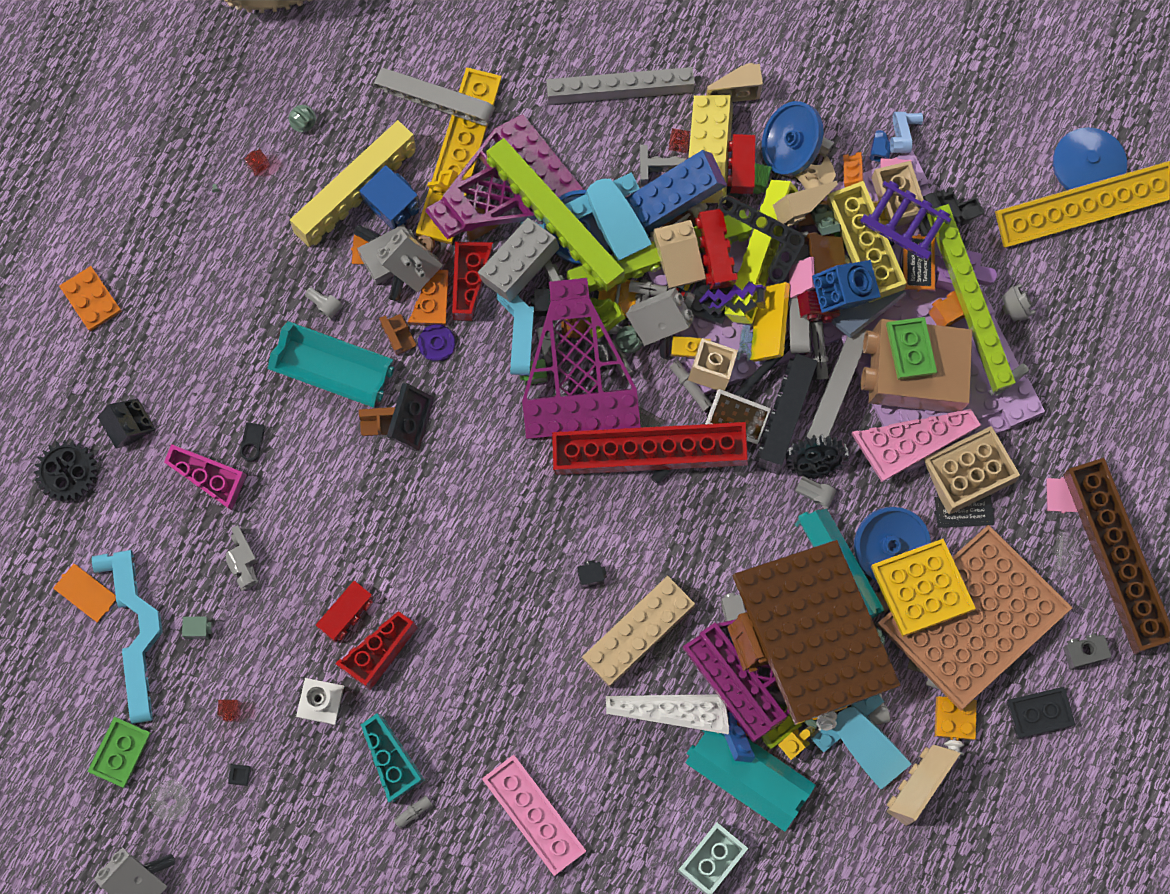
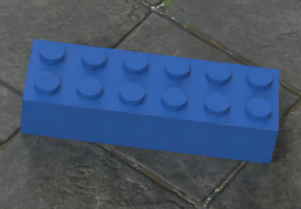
[625,150,727,235]

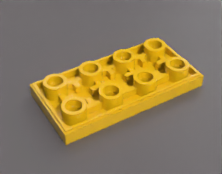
[750,282,790,362]

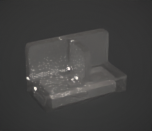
[1053,532,1081,576]

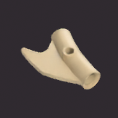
[795,156,836,200]

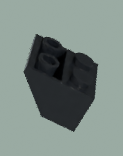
[97,398,156,448]

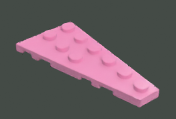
[852,409,981,482]

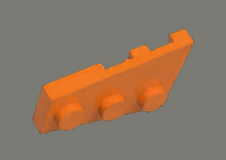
[408,270,449,326]

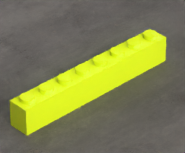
[724,180,798,324]

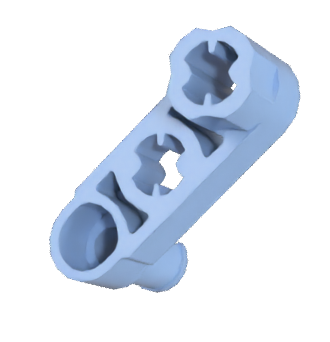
[890,112,923,153]

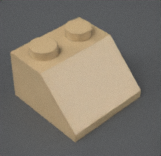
[688,338,738,391]

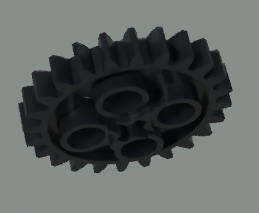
[786,434,849,479]
[34,440,99,503]

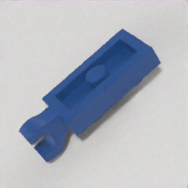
[724,712,755,762]

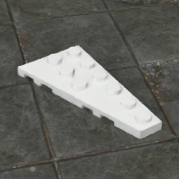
[606,694,729,734]

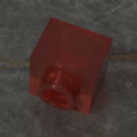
[668,128,690,153]
[244,148,270,176]
[217,700,241,722]

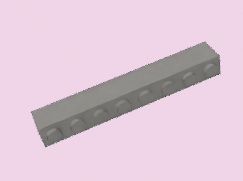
[546,67,695,105]

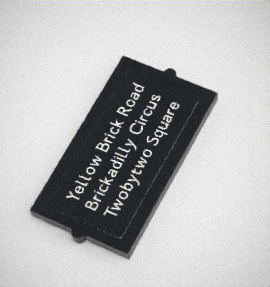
[934,495,994,528]

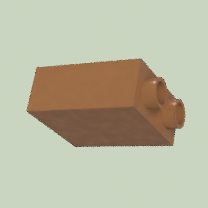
[861,319,972,413]

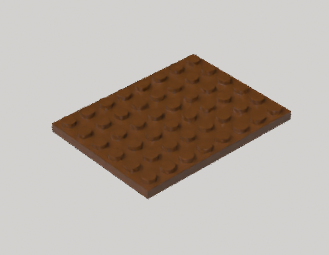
[732,540,901,725]

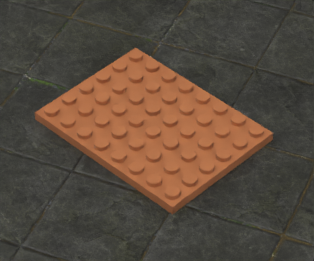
[877,525,1072,711]

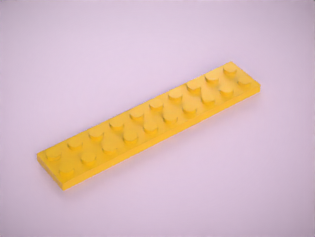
[416,67,502,245]
[995,161,1170,247]

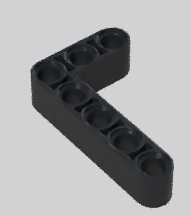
[718,195,804,283]

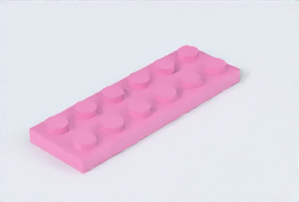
[482,755,586,876]

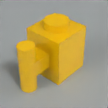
[778,726,815,760]

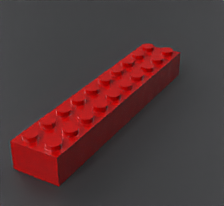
[552,422,748,475]

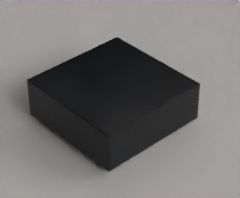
[228,764,251,786]

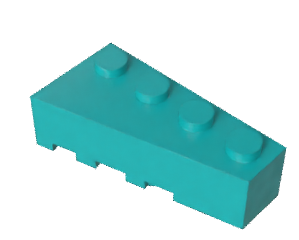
[361,713,425,803]

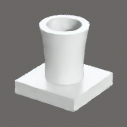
[296,678,344,725]

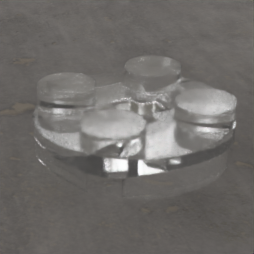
[150,780,191,821]

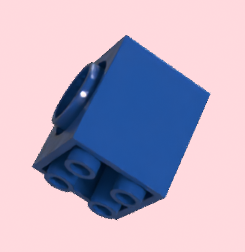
[359,165,421,230]
[812,260,881,313]

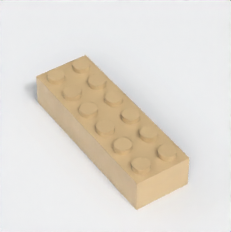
[582,576,695,688]

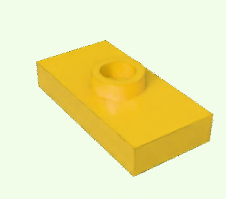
[671,336,711,358]

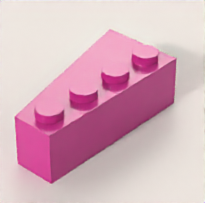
[164,444,247,510]

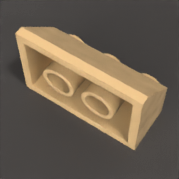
[871,161,924,227]

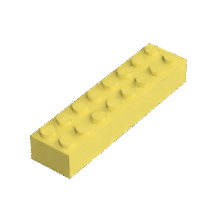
[290,120,416,248]

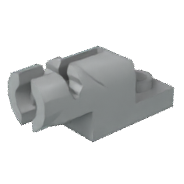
[226,525,258,591]

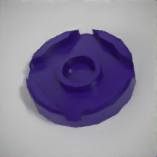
[418,325,455,362]

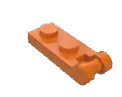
[843,152,864,187]

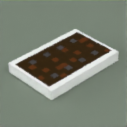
[705,389,771,444]

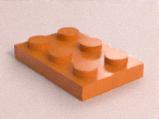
[59,266,122,332]

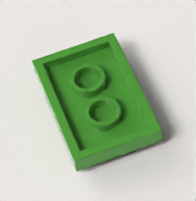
[886,317,937,380]
[87,717,152,788]

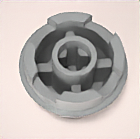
[1002,283,1036,321]

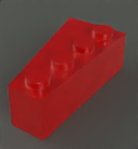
[695,209,738,290]
[452,242,493,321]
[335,611,418,690]

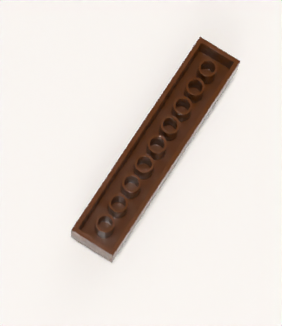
[1063,458,1170,655]

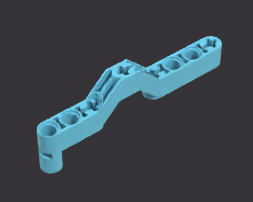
[497,222,544,376]
[92,550,163,724]

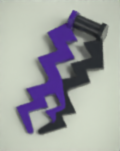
[699,282,766,315]

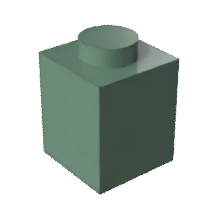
[182,617,213,639]

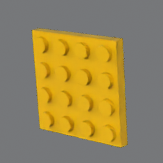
[871,539,976,637]

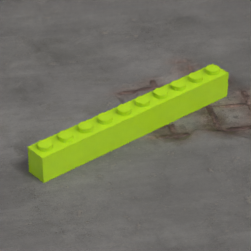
[486,138,624,292]
[927,204,1016,393]
[567,210,752,294]

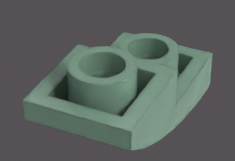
[810,204,840,235]

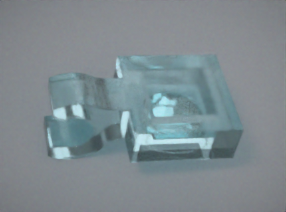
[736,325,753,361]

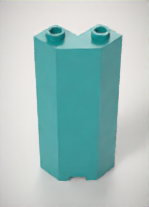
[267,321,394,408]
[795,509,885,619]
[685,730,816,832]

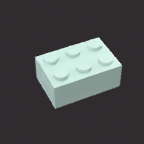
[677,822,748,894]

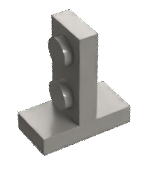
[639,145,685,186]

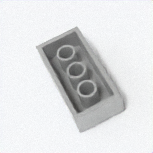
[478,218,560,302]

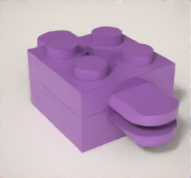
[935,250,997,292]

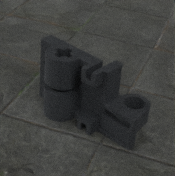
[918,187,985,236]

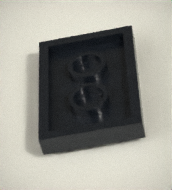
[690,266,737,327]
[387,383,435,451]
[1006,687,1076,739]

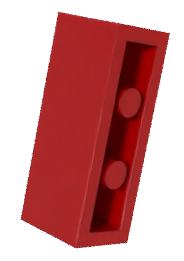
[727,134,755,194]
[316,580,373,643]

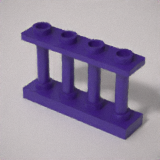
[860,181,952,261]

